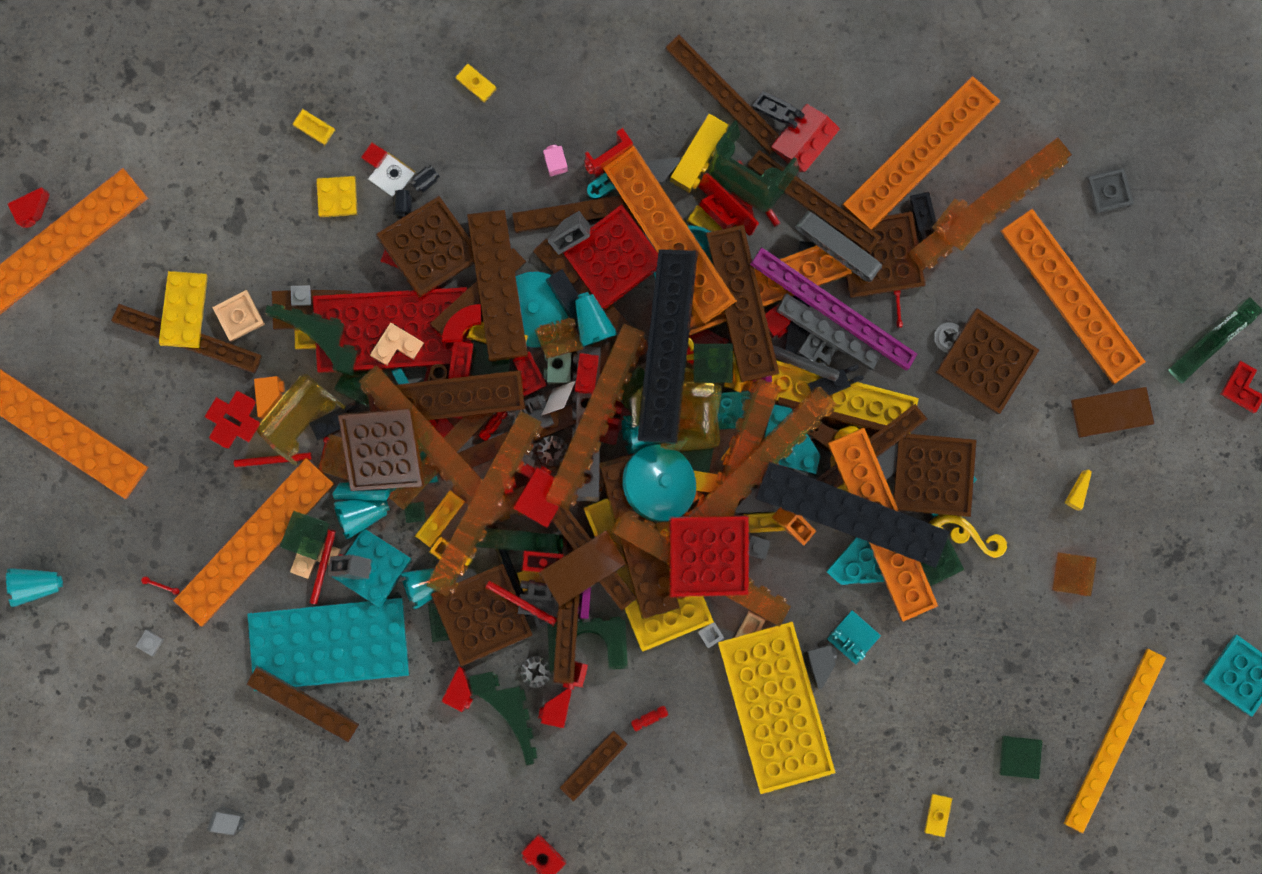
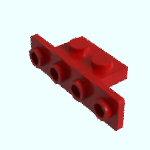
[698,173,759,236]

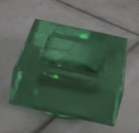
[404,502,426,523]

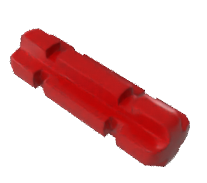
[479,411,508,441]
[631,706,668,731]

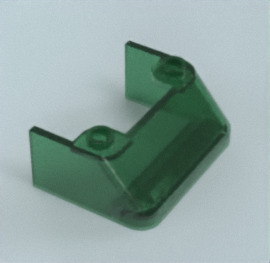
[708,120,799,212]

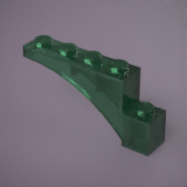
[1168,297,1262,384]
[265,304,358,376]
[455,527,563,554]
[469,671,538,766]

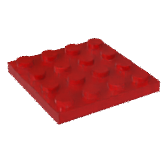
[563,204,658,310]
[670,516,749,597]

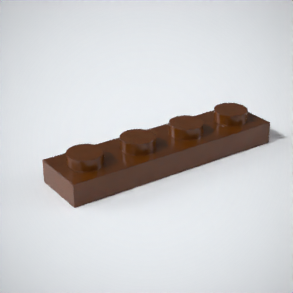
[560,730,628,802]

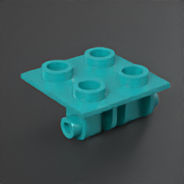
[715,390,756,430]
[827,610,881,665]

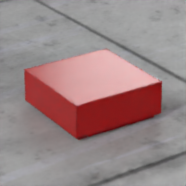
[361,142,388,169]

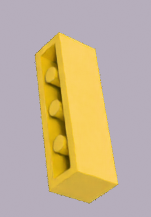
[670,113,729,193]

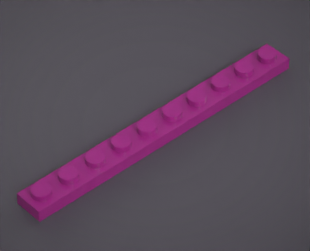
[750,247,917,371]

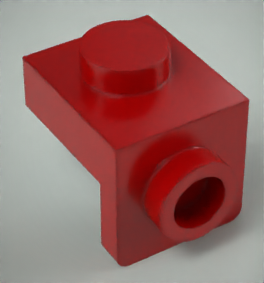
[563,661,588,690]

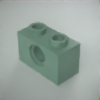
[544,344,572,385]

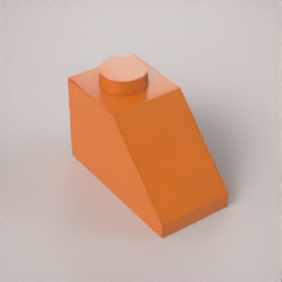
[254,376,285,419]
[772,508,816,546]

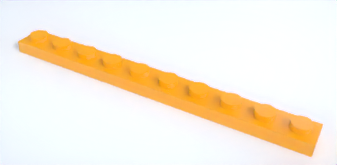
[1064,649,1166,833]

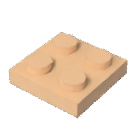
[212,290,265,342]

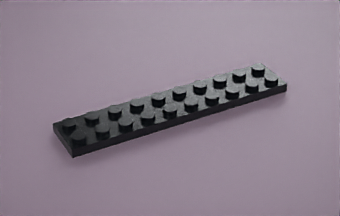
[637,249,698,444]
[755,462,950,568]

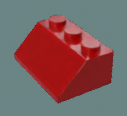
[771,104,840,172]

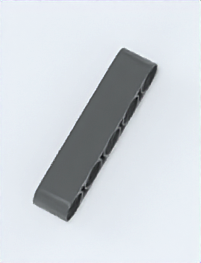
[795,211,882,282]

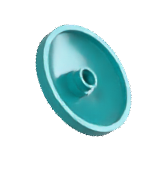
[515,272,571,348]
[623,445,696,522]

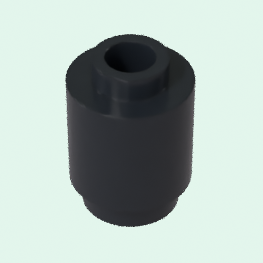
[411,165,440,193]
[393,190,412,219]

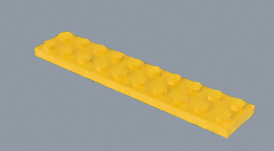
[724,361,919,434]

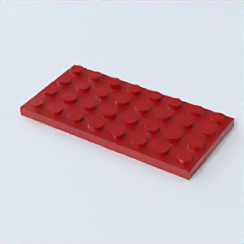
[313,287,472,373]

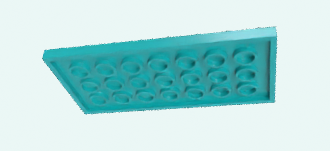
[248,598,410,691]

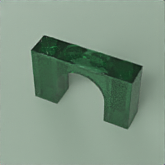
[547,617,628,674]

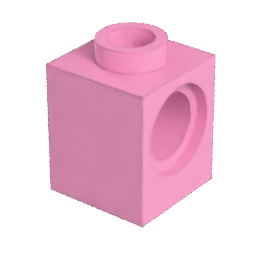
[543,145,568,176]

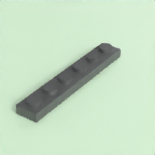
[776,294,881,370]

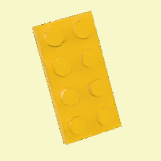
[159,271,208,348]

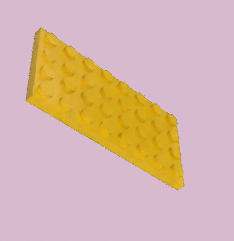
[583,498,714,652]
[718,622,836,794]

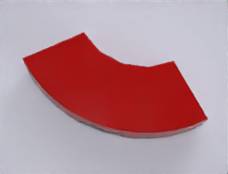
[442,304,481,343]

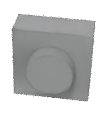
[291,285,311,306]
[698,622,724,648]
[135,630,164,656]

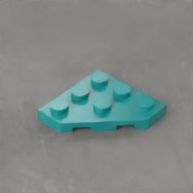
[759,404,820,474]
[826,537,885,585]

